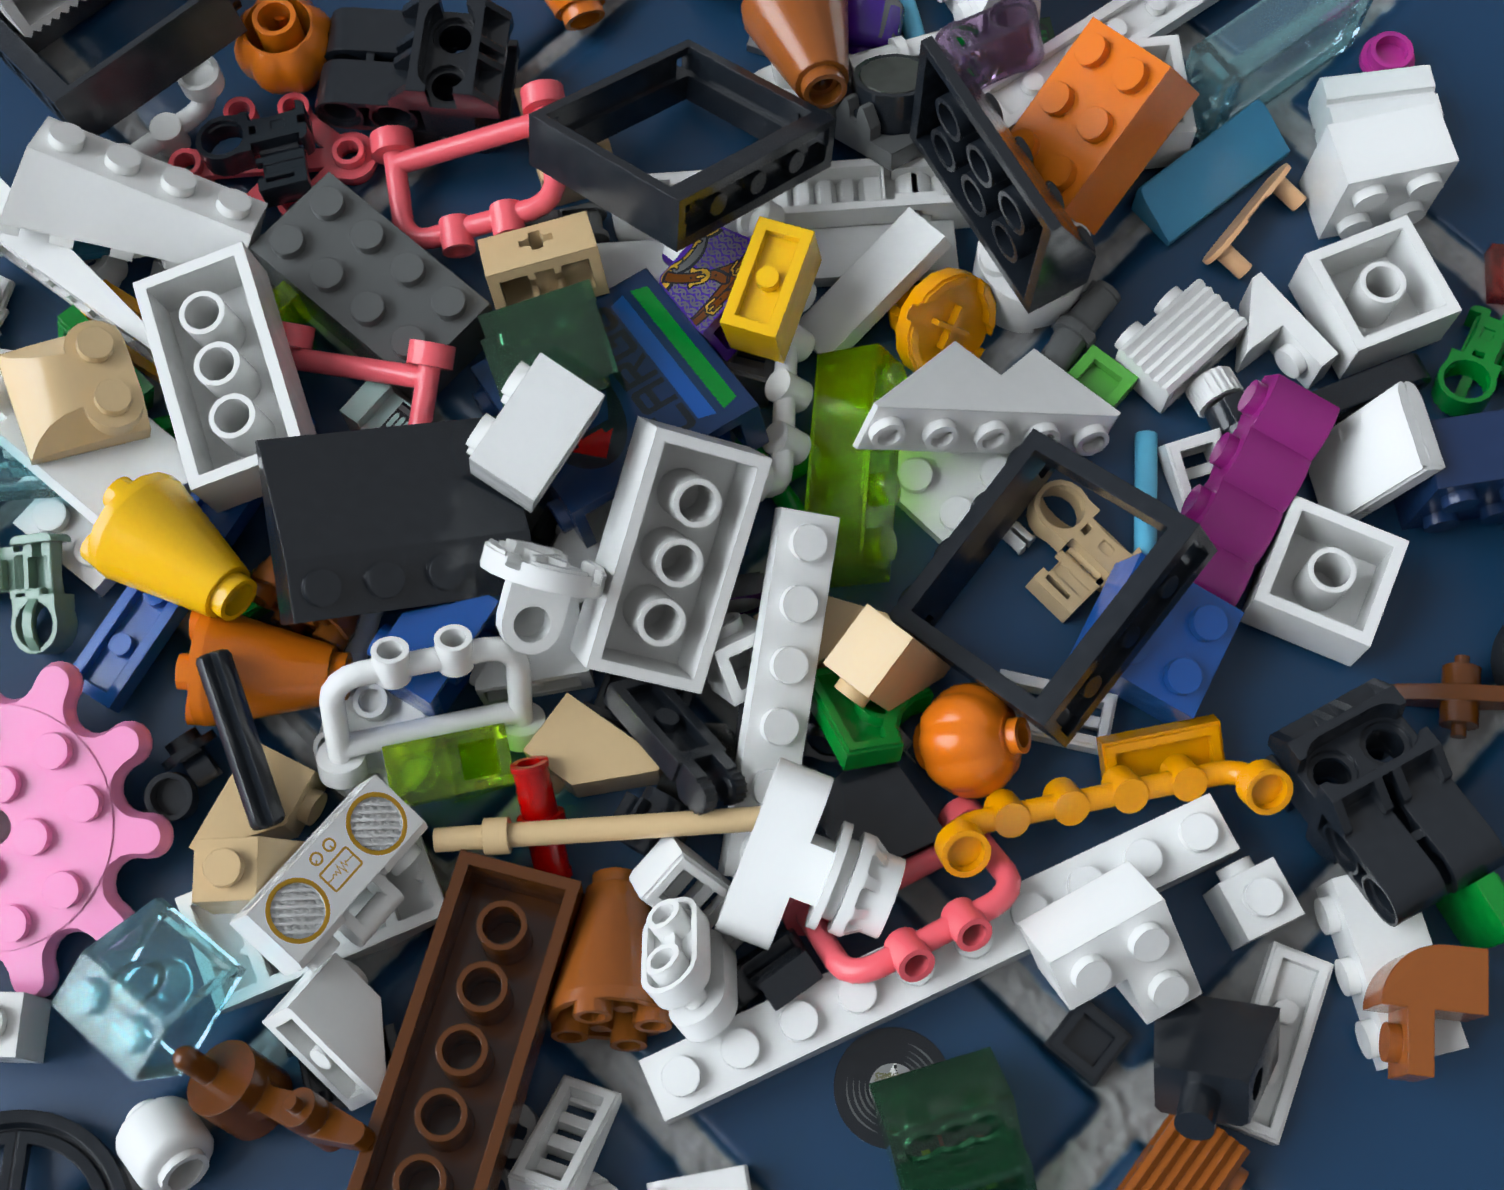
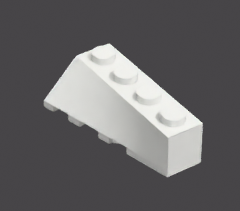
[0,116,268,270]

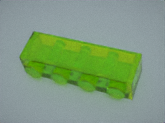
[804,343,907,588]

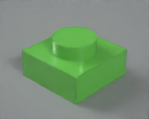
[1068,344,1139,409]

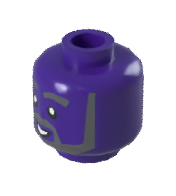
[848,0,905,54]

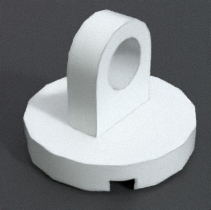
[480,538,607,655]

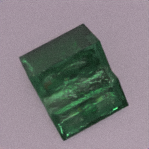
[478,279,620,407]
[869,1047,1037,1190]

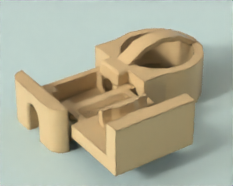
[1025,479,1142,623]

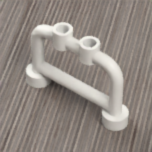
[316,624,546,790]

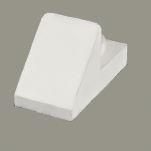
[1235,272,1339,389]

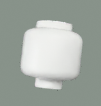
[116,1096,214,1190]

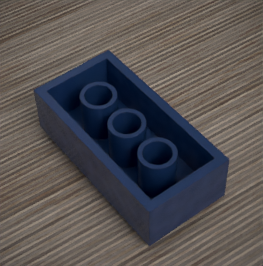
[1393,409,1504,533]

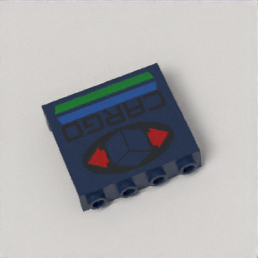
[470,268,769,549]

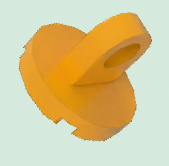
[887,267,996,372]

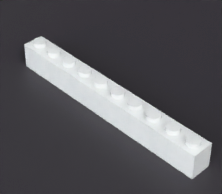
[639,793,1240,1125]

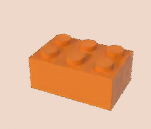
[1011,17,1200,235]

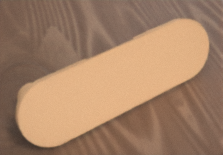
[1202,163,1307,279]

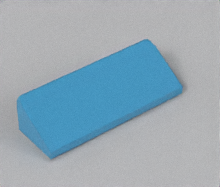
[1131,99,1290,247]

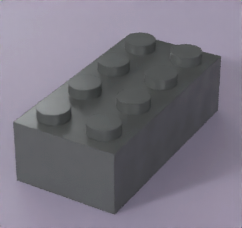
[249,172,500,401]

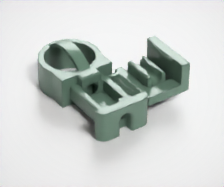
[0,532,78,654]

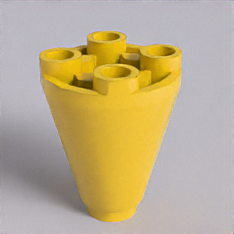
[80,472,257,621]

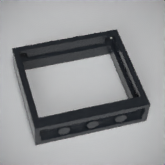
[0,0,248,136]
[529,39,837,252]
[889,428,1218,748]

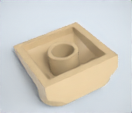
[0,320,151,465]

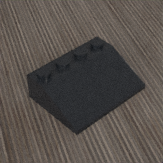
[910,35,1096,314]
[255,416,531,625]

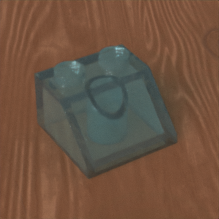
[50,898,247,1081]

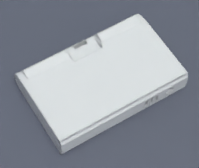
[1308,381,1446,520]

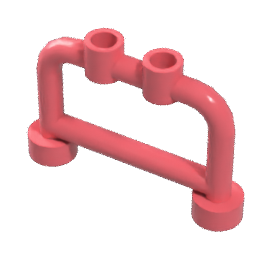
[369,79,566,258]
[282,321,457,425]
[781,797,1022,984]

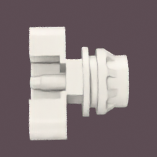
[714,757,906,950]

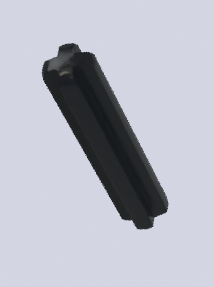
[196,649,285,831]

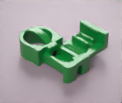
[1431,305,1504,417]

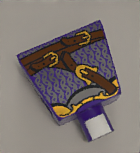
[659,227,750,362]

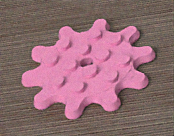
[0,661,174,998]

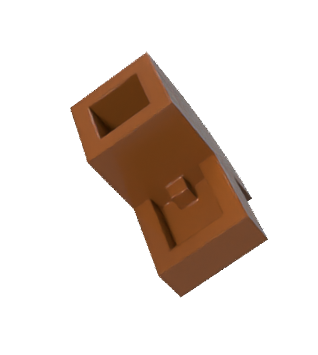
[1363,944,1489,1082]

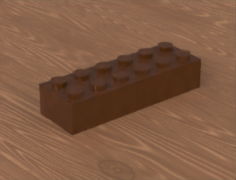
[347,850,584,1190]

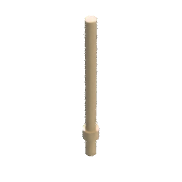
[433,806,761,856]

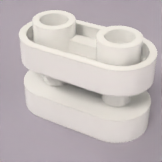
[641,897,738,1042]

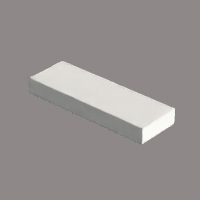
[799,207,951,368]
[1217,941,1334,1146]

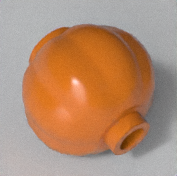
[234,0,331,95]
[913,683,1031,799]

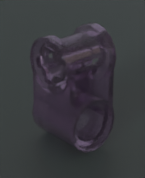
[935,0,1045,89]

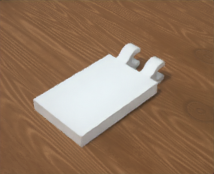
[0,376,192,524]

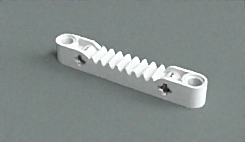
[611,155,970,242]

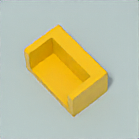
[720,216,822,363]

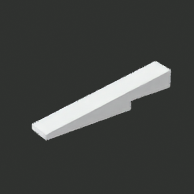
[0,178,155,364]

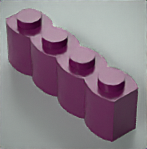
[1181,374,1340,607]

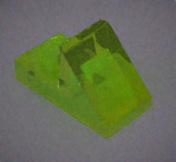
[382,723,515,807]

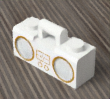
[229,774,428,976]

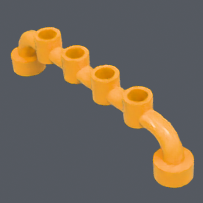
[935,754,1293,878]

